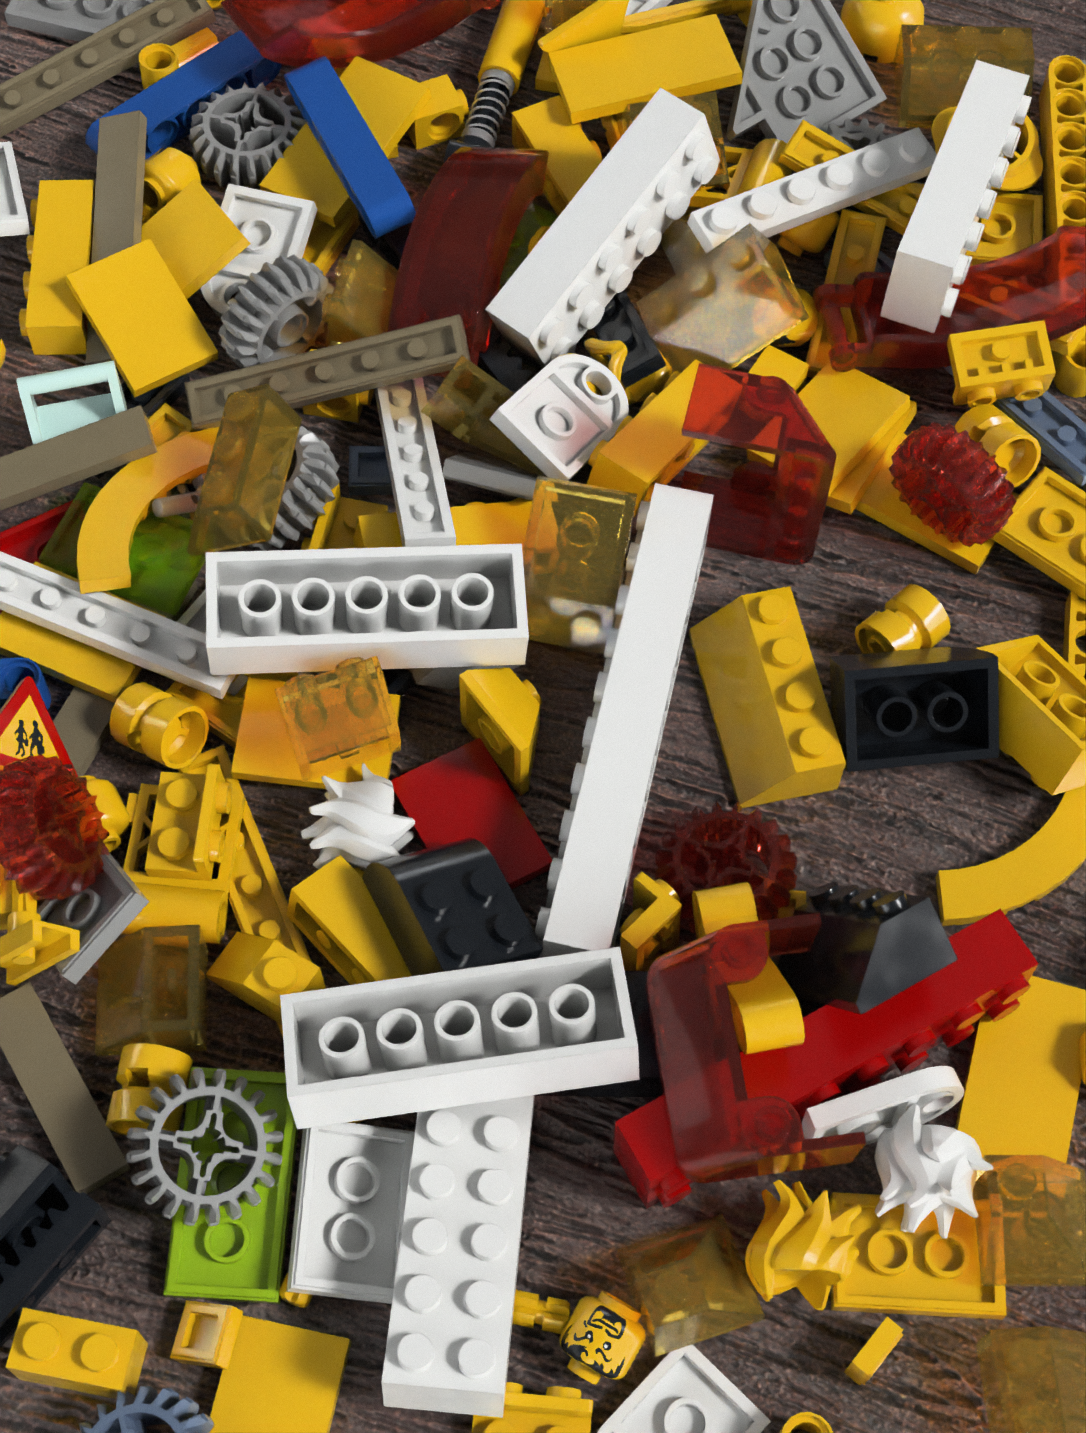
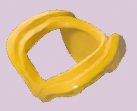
[584,338,672,405]

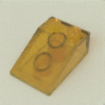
[522,476,637,654]

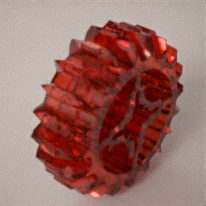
[889,422,1017,547]
[0,754,110,901]
[655,800,797,933]

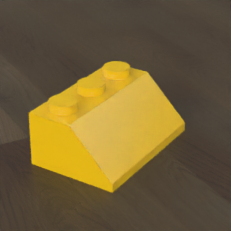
[976,635,1086,795]

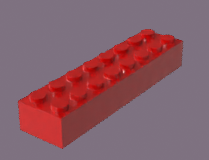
[613,908,1039,1209]

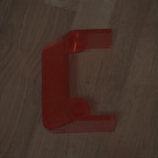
[681,363,837,565]
[645,913,866,1183]

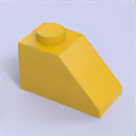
[206,931,326,1025]

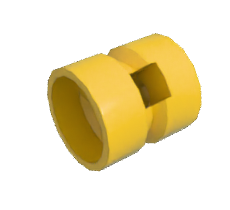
[951,404,1041,490]
[854,584,951,654]
[109,682,209,769]
[105,1043,193,1136]

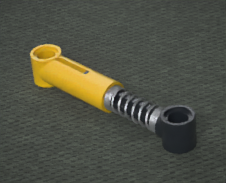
[442,0,552,193]

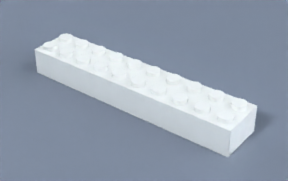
[535,483,714,958]

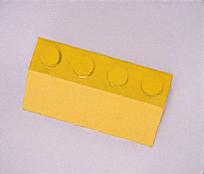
[689,586,846,809]

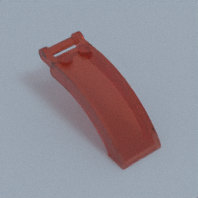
[221,0,501,68]
[387,146,549,384]
[813,226,1086,372]

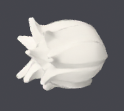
[301,763,415,872]
[874,1103,994,1239]

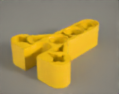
[692,882,805,1055]

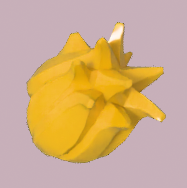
[745,1179,862,1311]

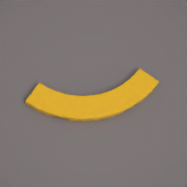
[77,424,243,594]
[935,784,1086,926]

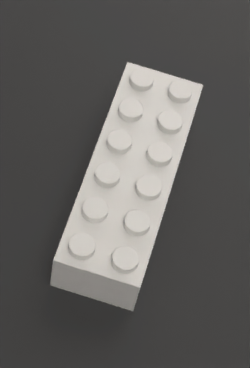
[880,60,1032,333]
[485,87,720,369]
[205,543,529,675]
[280,947,640,1129]
[381,1095,535,1418]

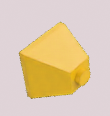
[459,667,542,796]

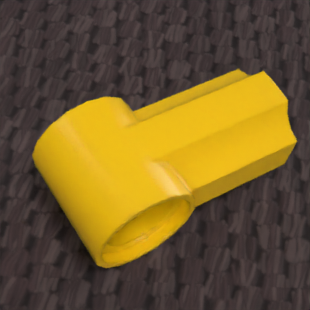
[138,27,219,90]

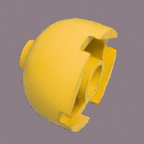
[840,0,924,64]

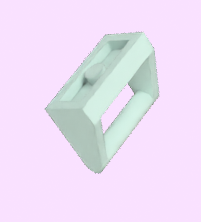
[17,360,127,445]

